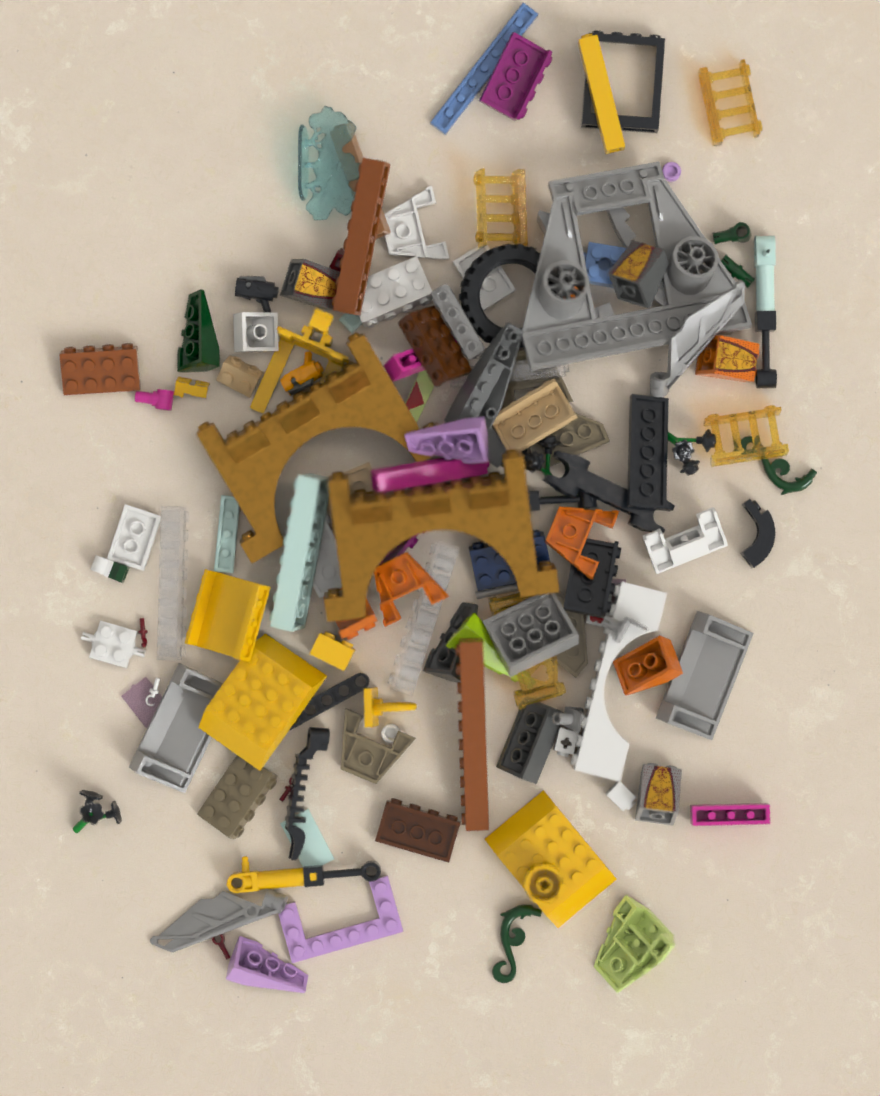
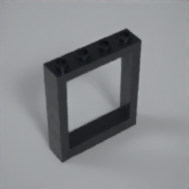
[581,30,665,133]

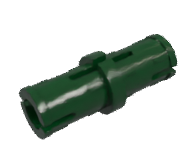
[721,254,755,288]

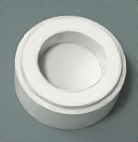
[381,724,400,743]

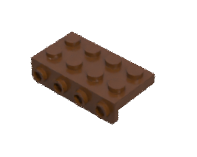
[398,306,472,387]
[375,798,461,863]

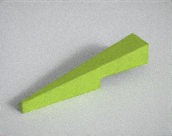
[445,613,536,689]

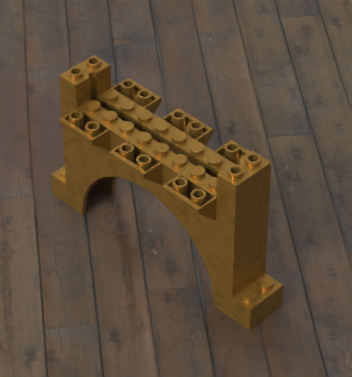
[196,332,440,564]
[324,449,559,622]

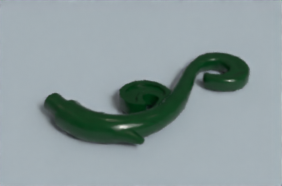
[737,436,817,495]
[492,904,542,983]

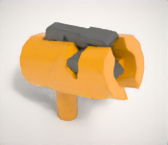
[280,351,324,396]

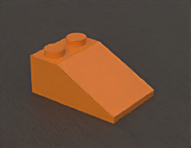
[613,636,683,696]

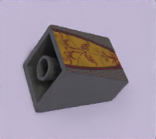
[608,241,669,309]
[280,259,340,310]

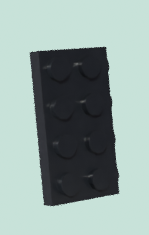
[563,538,621,618]

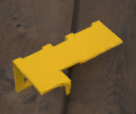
[174,376,210,398]

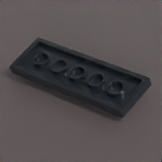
[627,394,669,511]

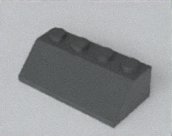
[496,696,564,784]

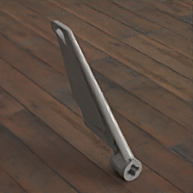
[650,280,745,397]
[150,889,288,953]

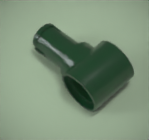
[713,222,751,245]

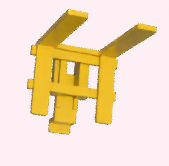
[250,308,350,414]

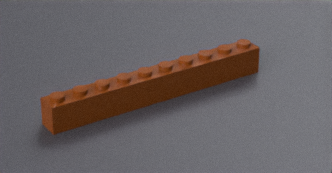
[456,638,489,831]

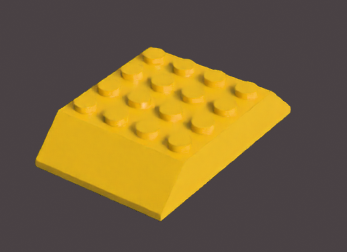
[198,633,327,771]
[485,790,617,928]

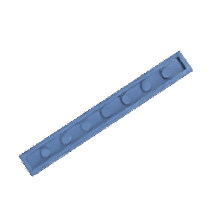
[430,2,538,135]

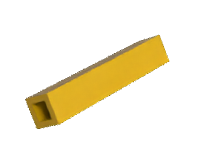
[578,33,625,155]

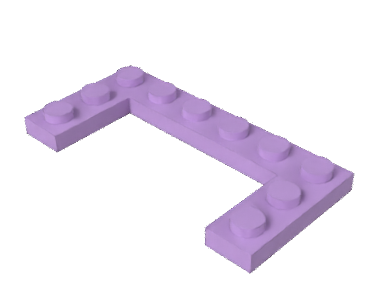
[278,875,403,963]

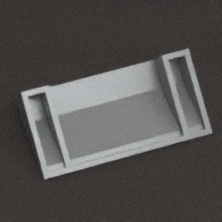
[656,611,754,740]
[129,663,223,793]

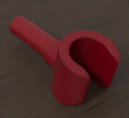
[212,934,230,960]

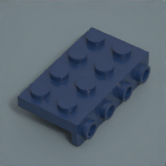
[468,530,550,591]

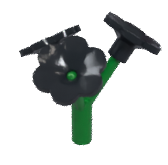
[73,790,122,833]

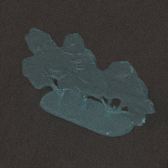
[298,106,360,220]

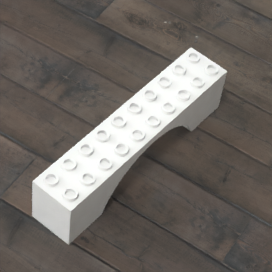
[570,582,667,782]

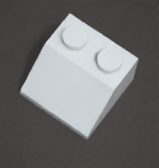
[233,312,279,352]

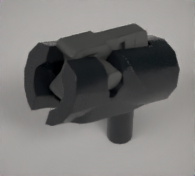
[235,276,279,312]

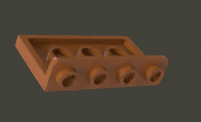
[59,343,141,395]

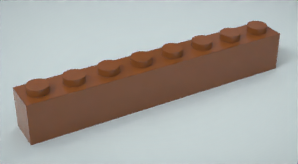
[332,158,391,316]

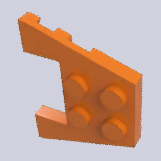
[545,506,619,579]
[374,552,448,627]

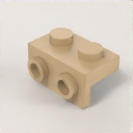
[216,355,263,398]

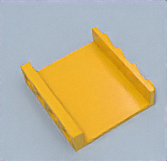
[185,569,271,662]

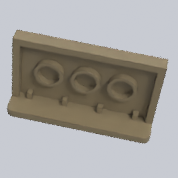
[197,755,278,839]

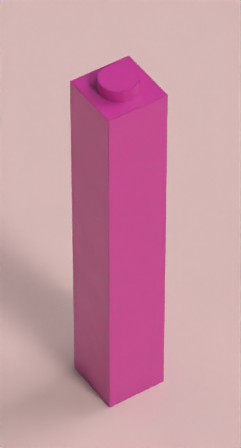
[371,457,489,493]

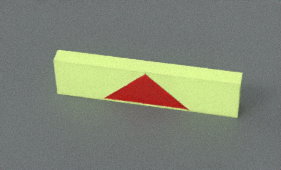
[405,370,434,423]

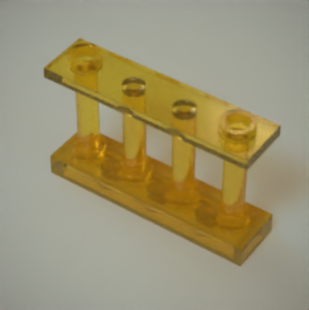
[698,59,762,147]
[473,168,528,248]
[703,405,789,467]

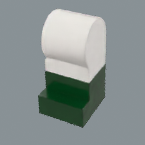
[90,555,130,583]

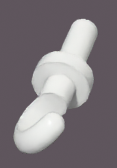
[145,677,160,706]

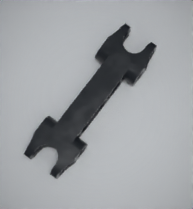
[543,450,675,534]

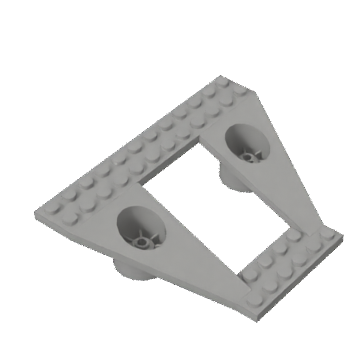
[522,162,752,371]

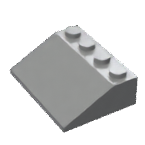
[483,593,579,677]

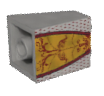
[635,763,682,825]

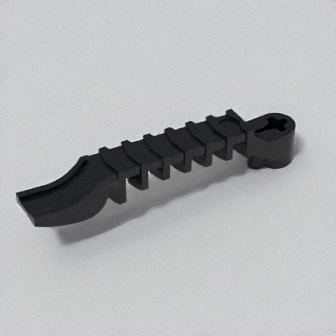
[285,727,330,860]

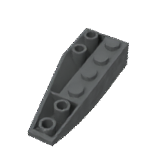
[444,322,524,432]

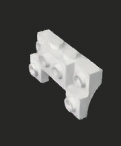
[642,507,728,574]

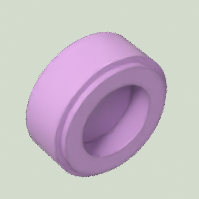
[662,162,681,182]

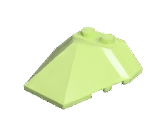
[594,895,675,993]

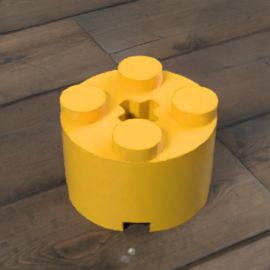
[524,863,564,905]

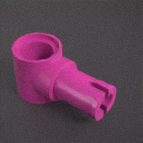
[135,389,174,411]

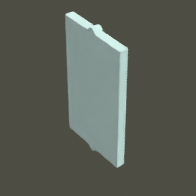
[280,809,334,867]

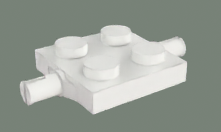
[81,621,146,668]

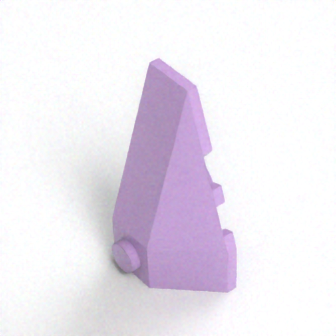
[405,417,488,464]
[226,936,308,993]

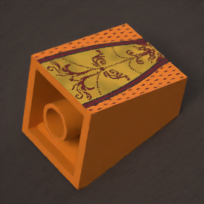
[695,335,759,382]

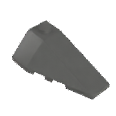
[423,602,478,682]

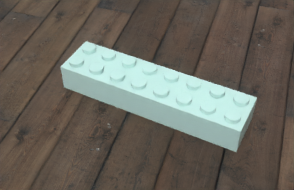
[270,473,330,632]

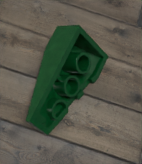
[177,289,220,372]

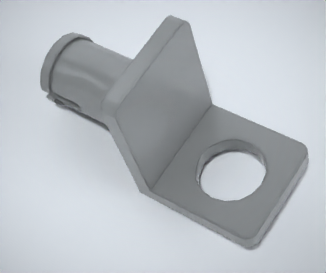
[602,615,648,643]
[553,706,584,732]

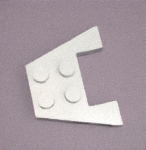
[384,186,449,260]

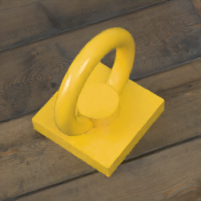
[364,687,417,727]

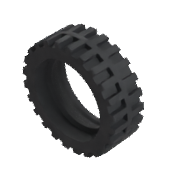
[459,244,563,347]

